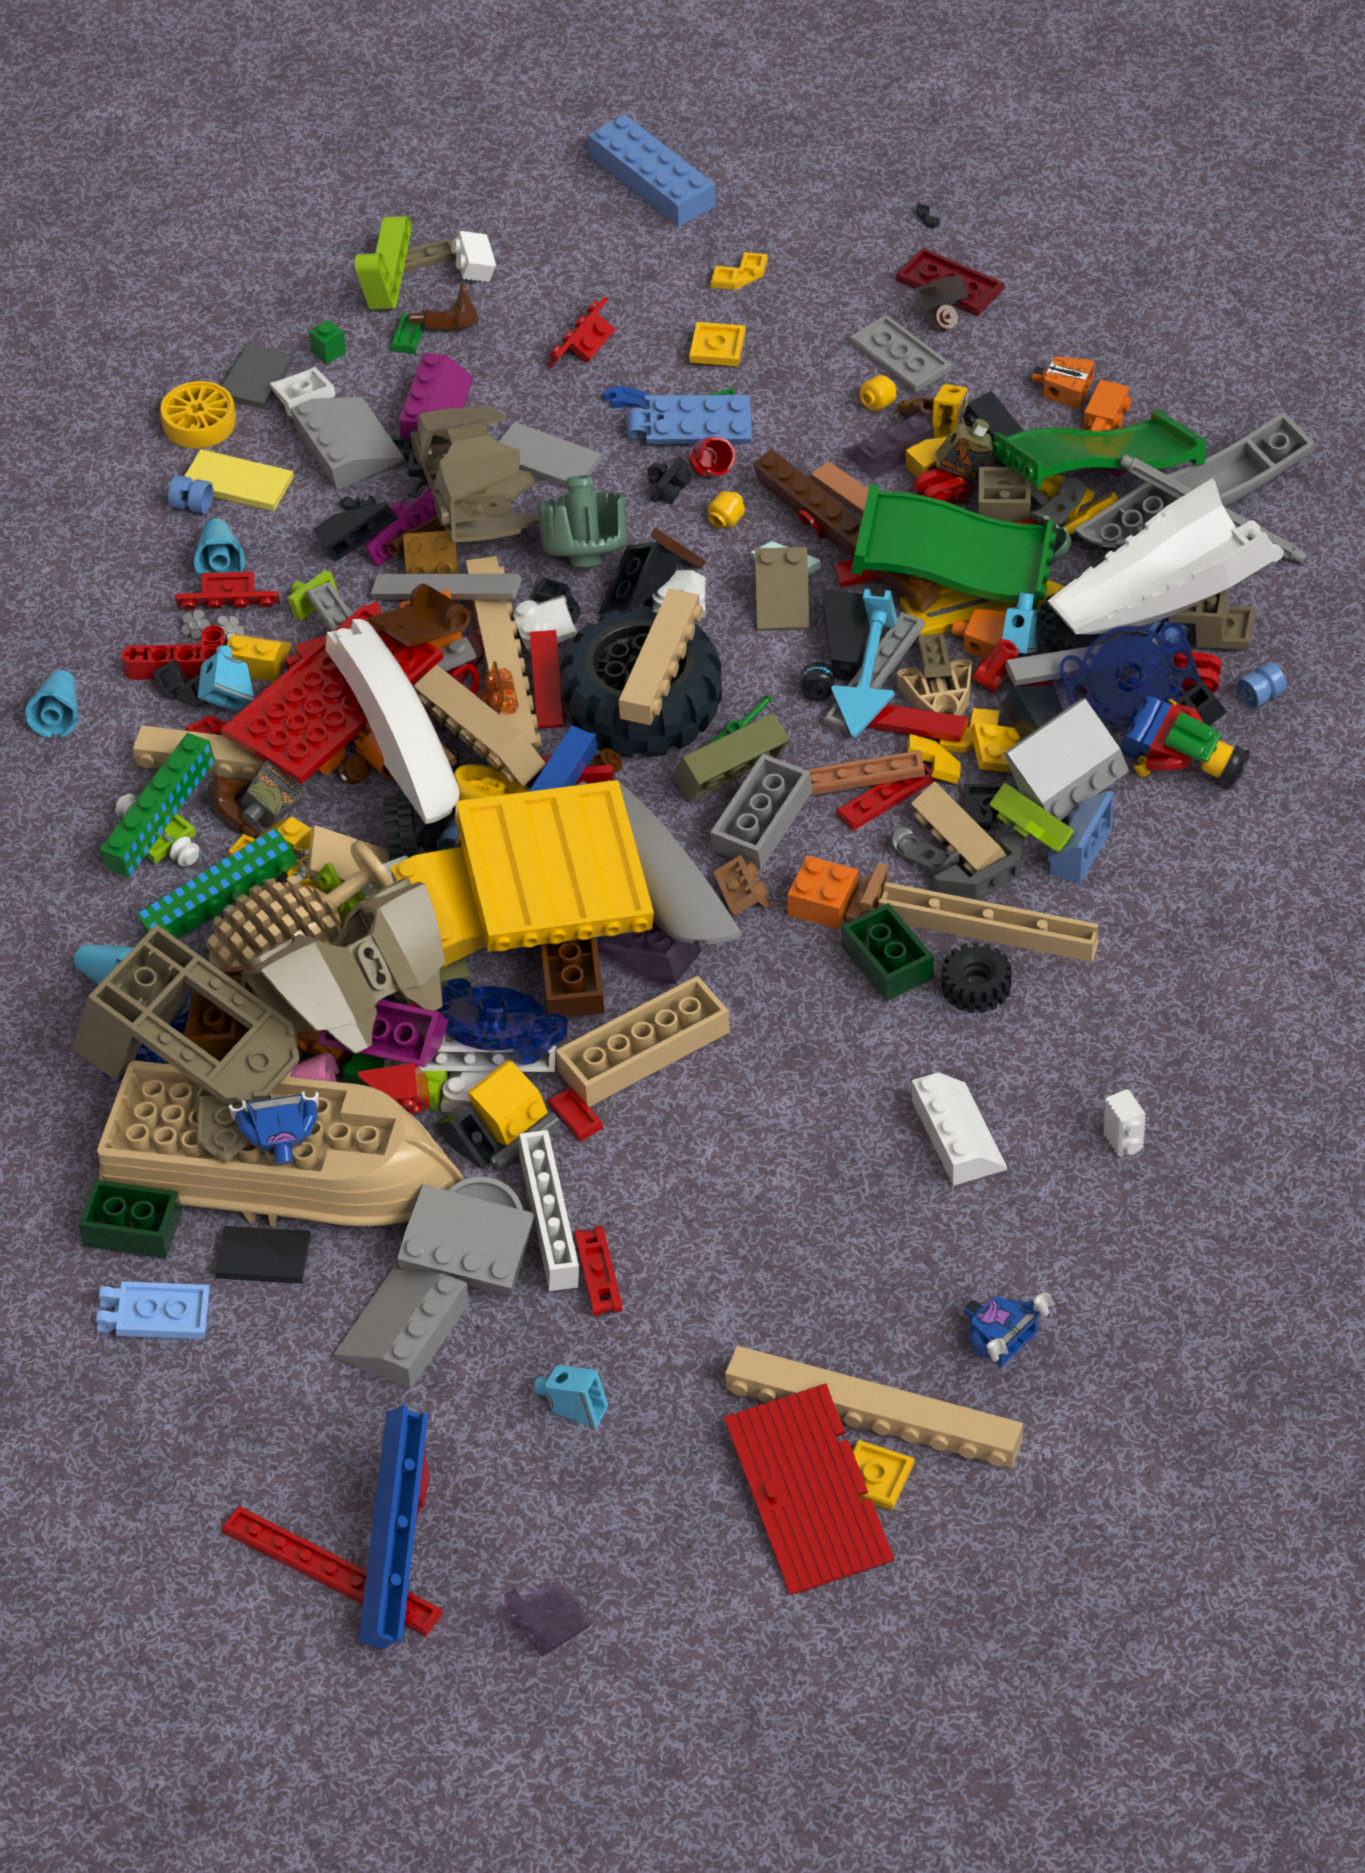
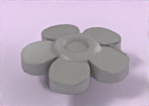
[181,610,210,639]
[216,616,244,642]

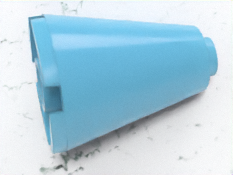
[194,518,246,575]
[25,670,79,738]
[74,944,134,985]

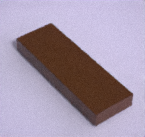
[650,528,706,569]

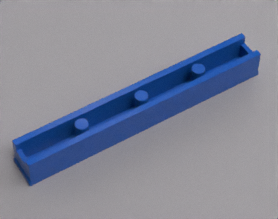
[529,725,597,792]
[359,1405,428,1649]

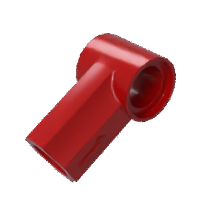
[971,638,1020,692]

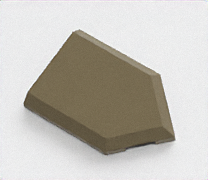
[197,1095,251,1163]

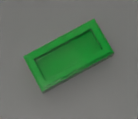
[391,313,425,354]

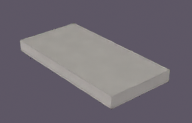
[849,315,952,393]
[498,422,602,488]

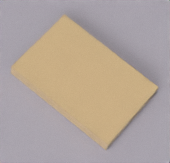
[306,825,389,883]

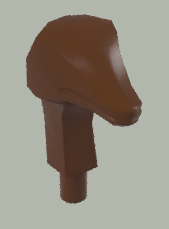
[408,284,478,330]
[207,776,259,839]

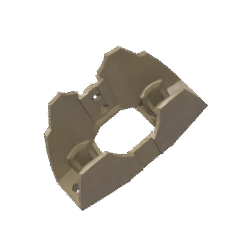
[411,406,539,542]
[241,877,445,1054]

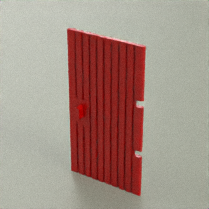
[724,1383,895,1595]

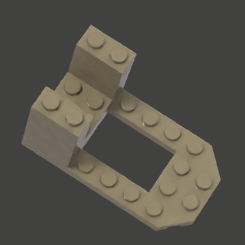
[72,924,299,1103]

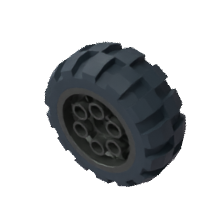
[559,607,722,758]

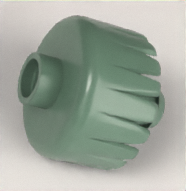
[538,475,628,567]

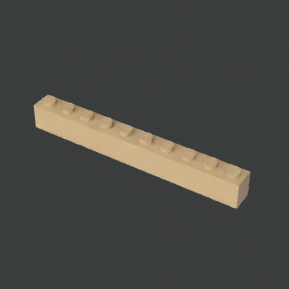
[466,556,542,753]
[725,1346,1023,1468]

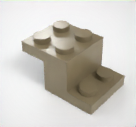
[978,467,1031,522]
[1169,588,1256,650]

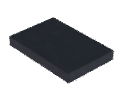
[215,1226,311,1284]

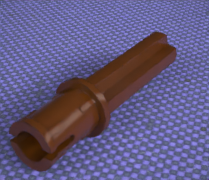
[386,515,445,556]

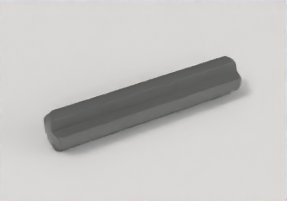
[490,1113,561,1171]

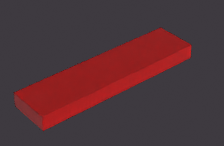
[866,704,968,742]
[836,763,937,831]

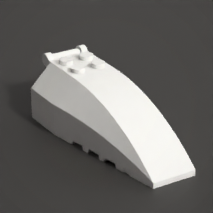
[1048,478,1284,634]

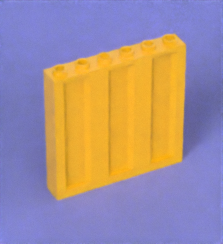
[455,780,654,952]

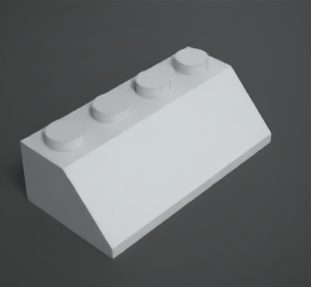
[912,1072,1007,1186]

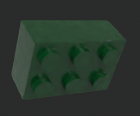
[841,903,934,1001]
[79,1179,182,1258]

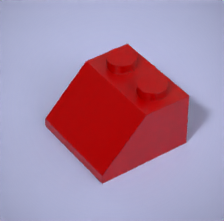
[358,1063,431,1115]

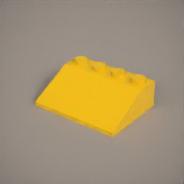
[390,847,486,967]

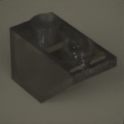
[913,275,969,316]

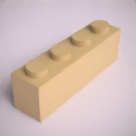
[911,782,1007,876]

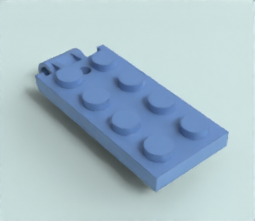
[627,395,752,444]

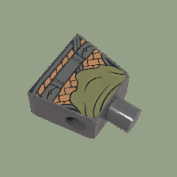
[241,760,306,826]

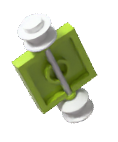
[115,793,199,867]

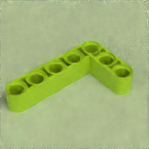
[355,216,411,310]

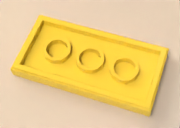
[185,449,294,511]

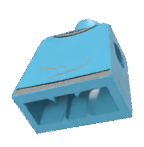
[1002,592,1041,654]
[198,646,254,712]
[534,1365,608,1428]

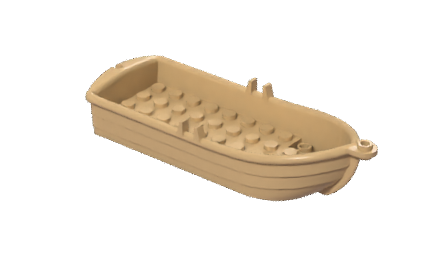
[97,1061,465,1227]

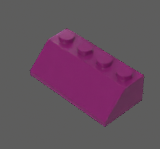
[399,352,474,438]
[318,1000,448,1068]

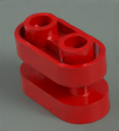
[912,468,972,504]
[1166,650,1222,694]

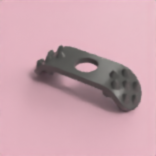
[1030,477,1086,526]
[890,827,961,872]

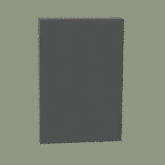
[222,344,294,409]

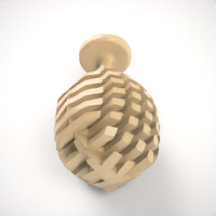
[207,840,394,995]

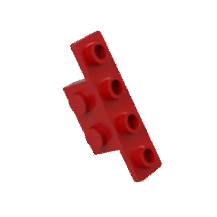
[547,296,616,369]
[174,572,280,610]

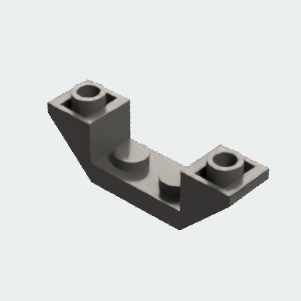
[934,830,1025,900]

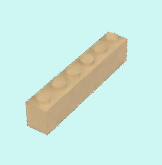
[619,588,703,725]
[133,725,293,782]

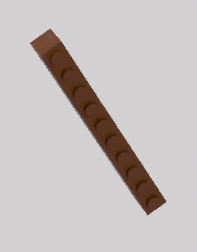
[752,448,941,613]

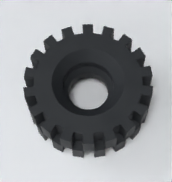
[1037,593,1102,653]
[383,795,418,861]
[941,942,1012,1013]

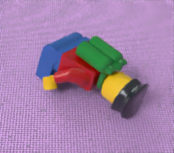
[1120,696,1250,789]

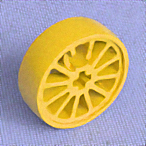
[160,381,236,448]
[454,764,530,808]

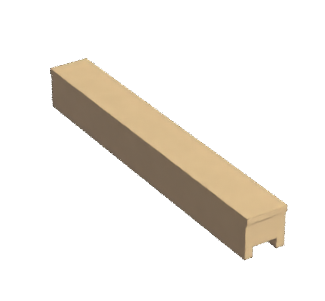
[878,882,1099,962]

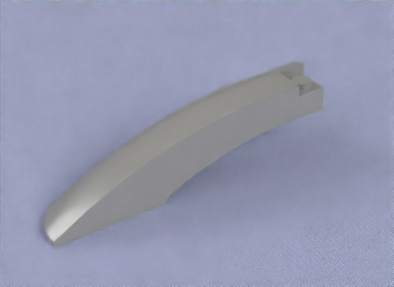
[1075,412,1315,547]
[576,780,742,944]

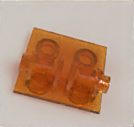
[479,662,519,715]

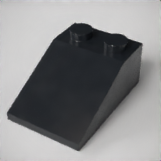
[598,542,680,615]

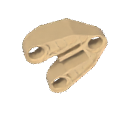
[897,659,972,716]

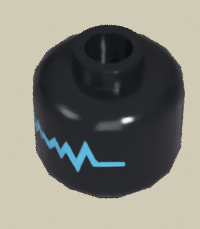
[800,662,835,701]

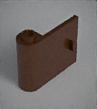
[368,584,471,647]

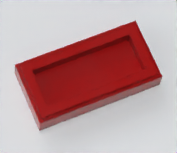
[548,1087,603,1142]

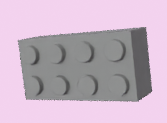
[710,754,813,870]

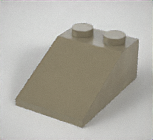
[755,547,809,631]

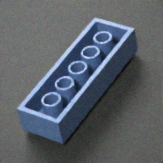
[588,114,716,227]

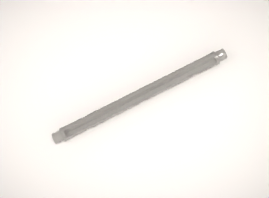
[1120,454,1307,564]

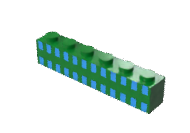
[100,732,215,878]
[137,828,299,939]

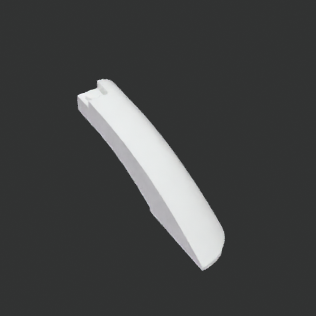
[326,619,459,824]

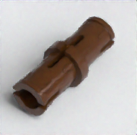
[897,396,934,417]

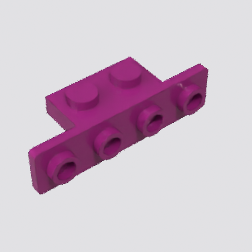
[365,488,437,566]

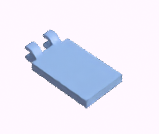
[96,1281,210,1339]

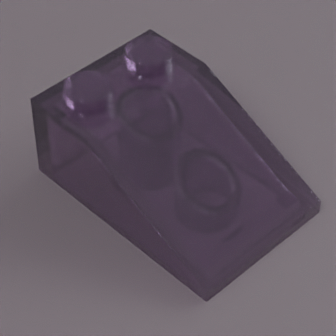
[597,921,701,984]

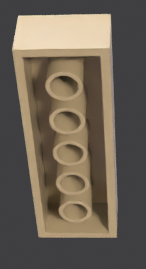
[414,664,546,786]
[556,976,730,1107]

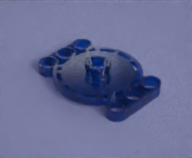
[1058,623,1201,727]
[418,978,568,1065]

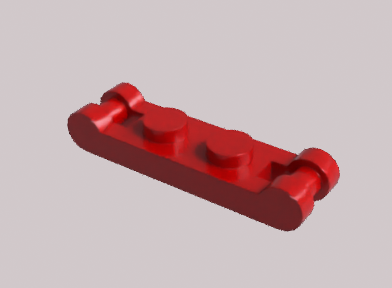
[574,1225,623,1317]

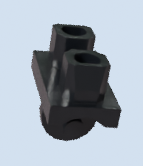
[647,456,693,504]

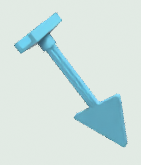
[832,589,897,738]

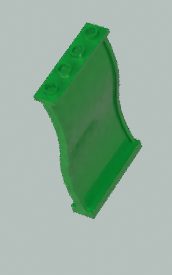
[992,410,1206,488]
[851,484,1056,610]

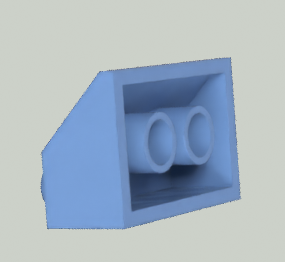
[1047,791,1114,884]

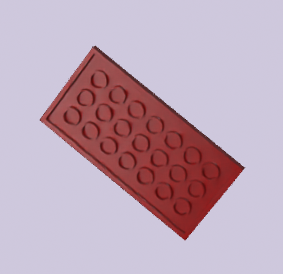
[221,605,443,784]

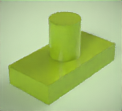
[287,570,338,621]

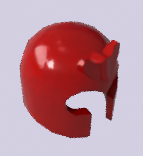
[687,436,736,477]

